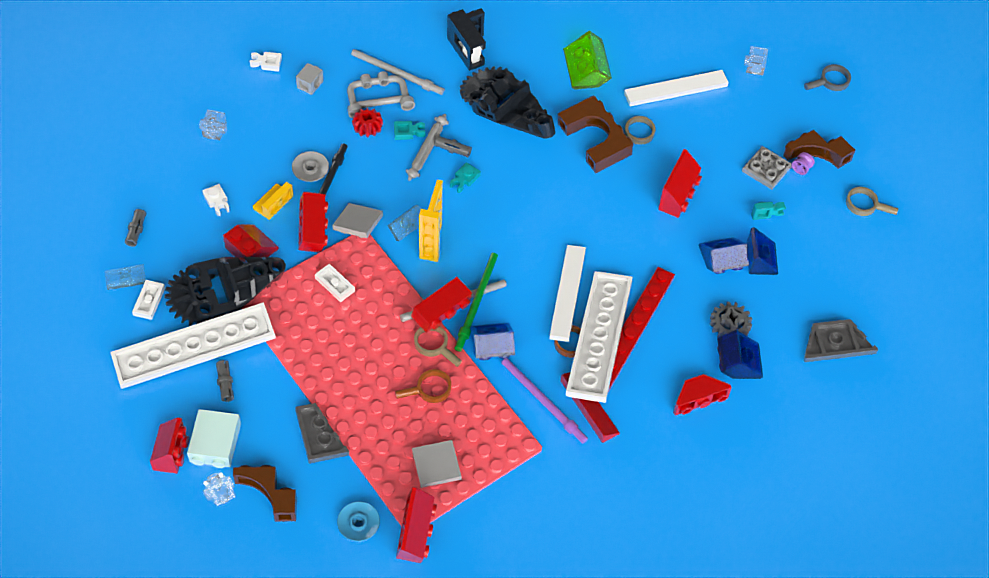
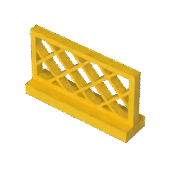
[419,180,443,262]

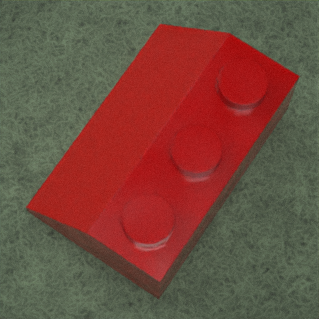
[658,149,702,218]
[396,487,437,563]

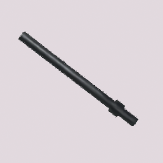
[319,143,348,196]

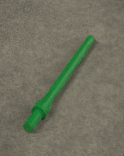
[454,252,498,352]

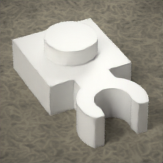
[250,52,282,71]
[202,184,230,216]

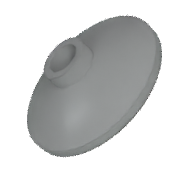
[292,151,329,182]

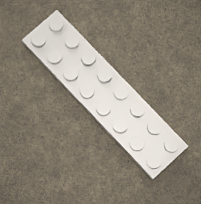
[566,271,632,403]
[111,302,276,389]

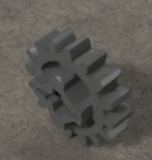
[710,302,752,342]

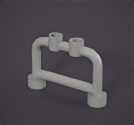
[347,71,415,118]

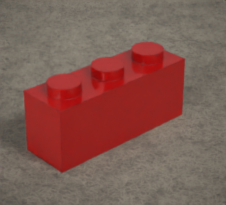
[298,192,328,253]
[411,277,472,333]

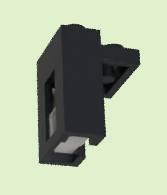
[447,8,486,71]

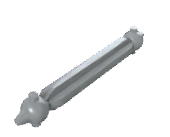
[406,114,449,181]

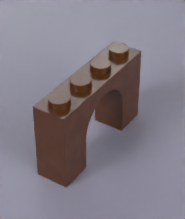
[558,95,633,174]

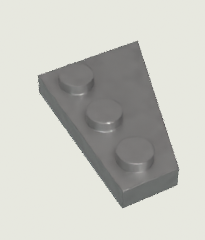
[295,403,349,464]

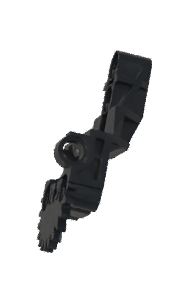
[460,66,555,139]
[164,257,286,326]

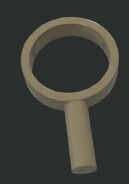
[625,116,655,145]
[846,187,898,216]
[414,326,462,367]

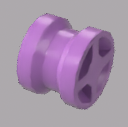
[792,152,815,175]

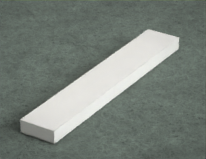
[624,70,728,107]
[550,245,586,342]

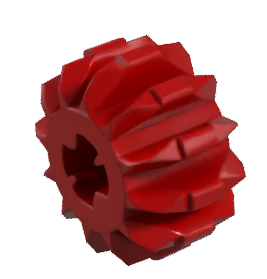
[352,107,383,138]

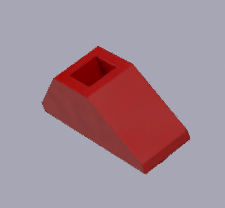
[673,374,732,416]

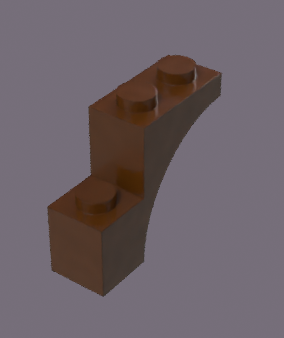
[783,130,855,169]
[233,465,297,522]

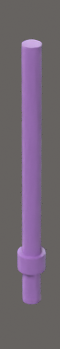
[502,358,588,444]

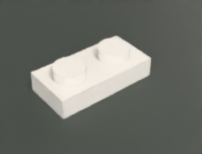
[315,264,355,302]
[132,280,165,320]

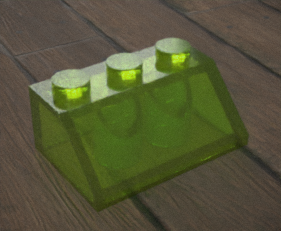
[563,31,612,90]

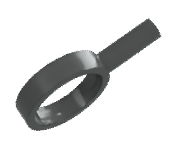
[804,64,851,91]

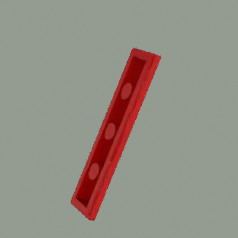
[561,372,620,443]

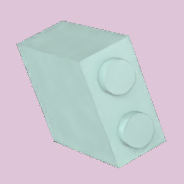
[187,409,241,468]

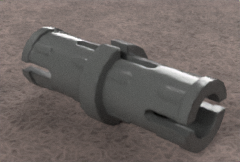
[434,135,472,158]
[125,209,146,247]
[216,360,234,402]

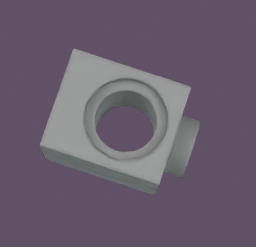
[296,63,323,95]

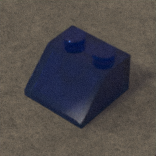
[699,237,749,274]
[471,323,515,360]
[717,329,763,379]

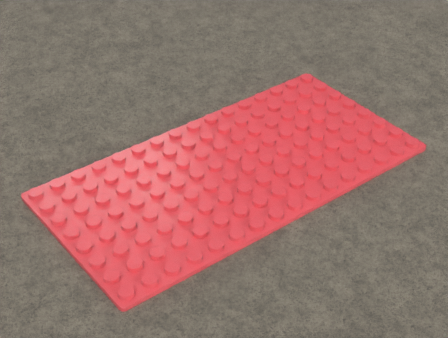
[241,234,542,527]

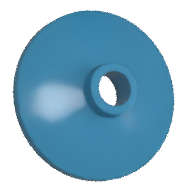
[337,502,380,542]

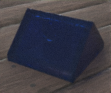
[746,227,778,275]

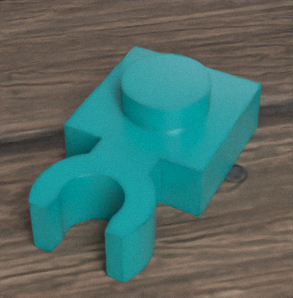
[394,121,425,140]
[450,162,481,193]
[751,202,786,220]

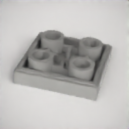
[742,146,792,190]
[333,203,383,238]
[412,440,462,488]

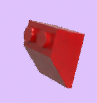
[223,224,279,257]

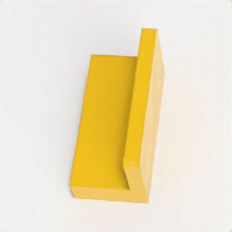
[253,182,293,220]

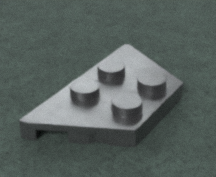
[804,319,878,362]

